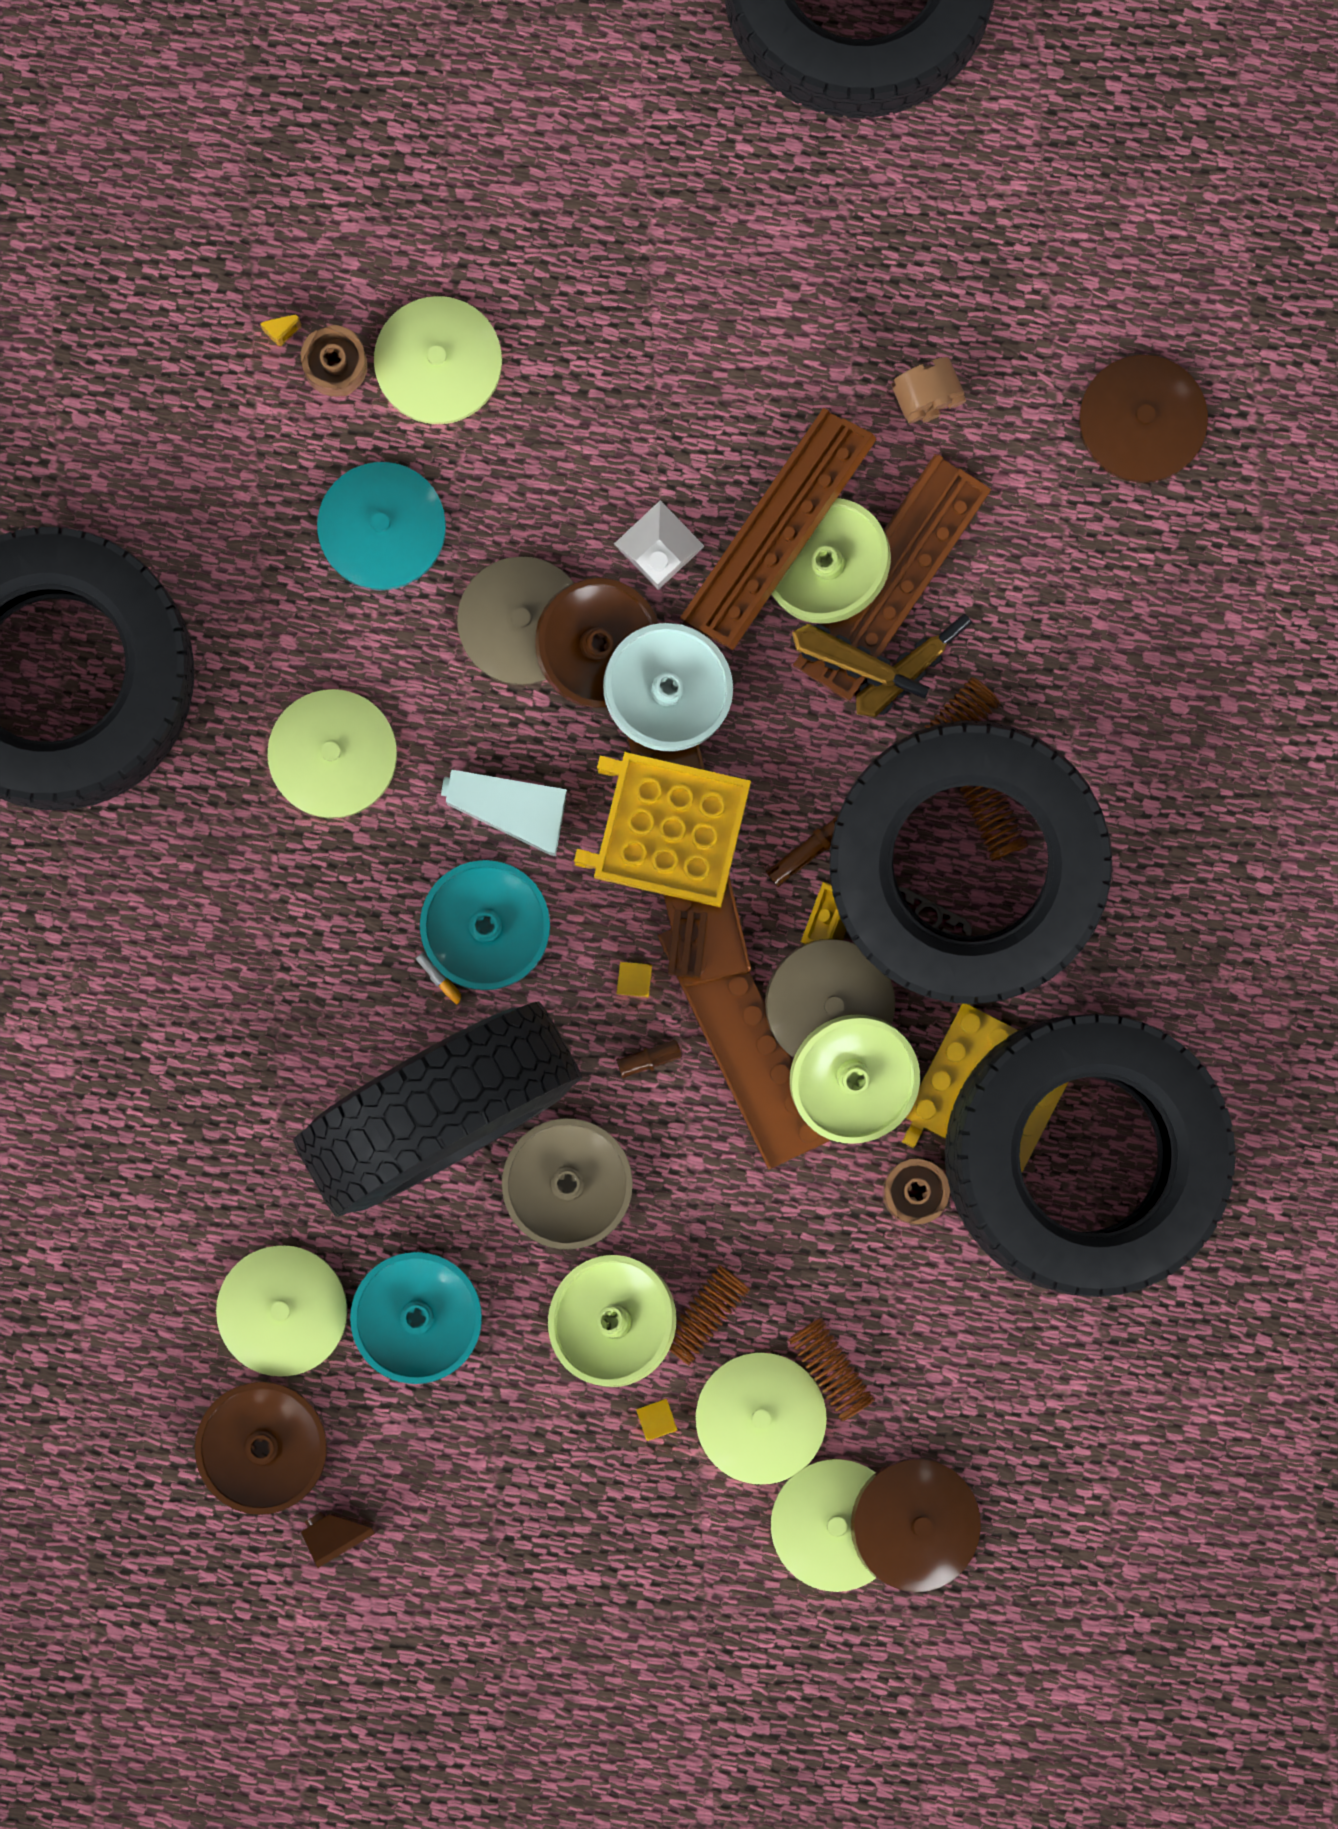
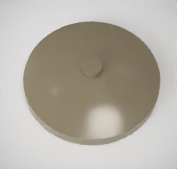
[457,557,574,685]
[765,939,895,1058]
[502,1118,633,1250]

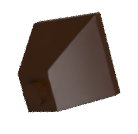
[301,1511,380,1568]

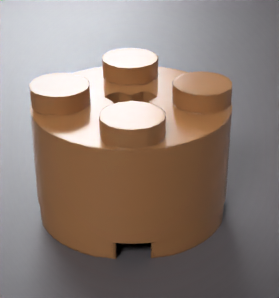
[300,325,368,397]
[891,357,966,424]
[883,1159,950,1225]

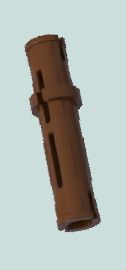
[765,815,838,887]

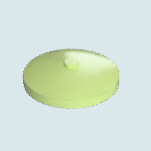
[374,296,502,424]
[771,498,891,624]
[268,689,397,818]
[790,1014,920,1144]
[216,1245,348,1377]
[548,1255,676,1387]
[696,1352,827,1484]
[771,1459,876,1592]

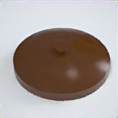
[1079,355,1208,483]
[535,578,659,708]
[195,1382,327,1515]
[851,1459,981,1592]

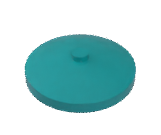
[317,462,446,590]
[420,860,550,991]
[350,1252,482,1384]

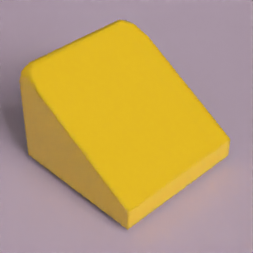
[260,314,302,346]
[616,962,652,998]
[636,1399,678,1441]

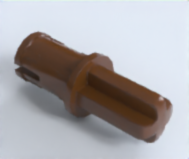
[616,1040,682,1079]

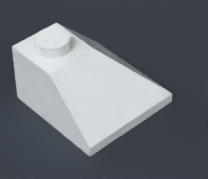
[614,500,704,590]

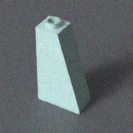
[441,770,567,856]

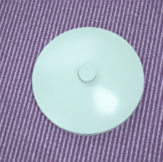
[603,623,733,751]

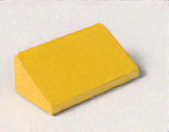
[801,882,846,944]

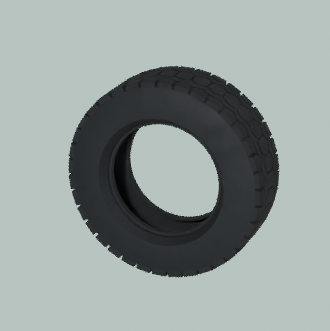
[725,0,994,118]
[0,527,194,810]
[829,720,1112,1004]
[293,1001,582,1217]
[945,1014,1236,1297]

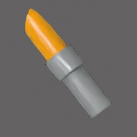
[416,951,461,1004]

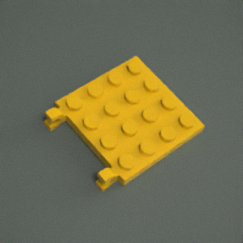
[574,752,751,908]
[902,1003,1068,1172]

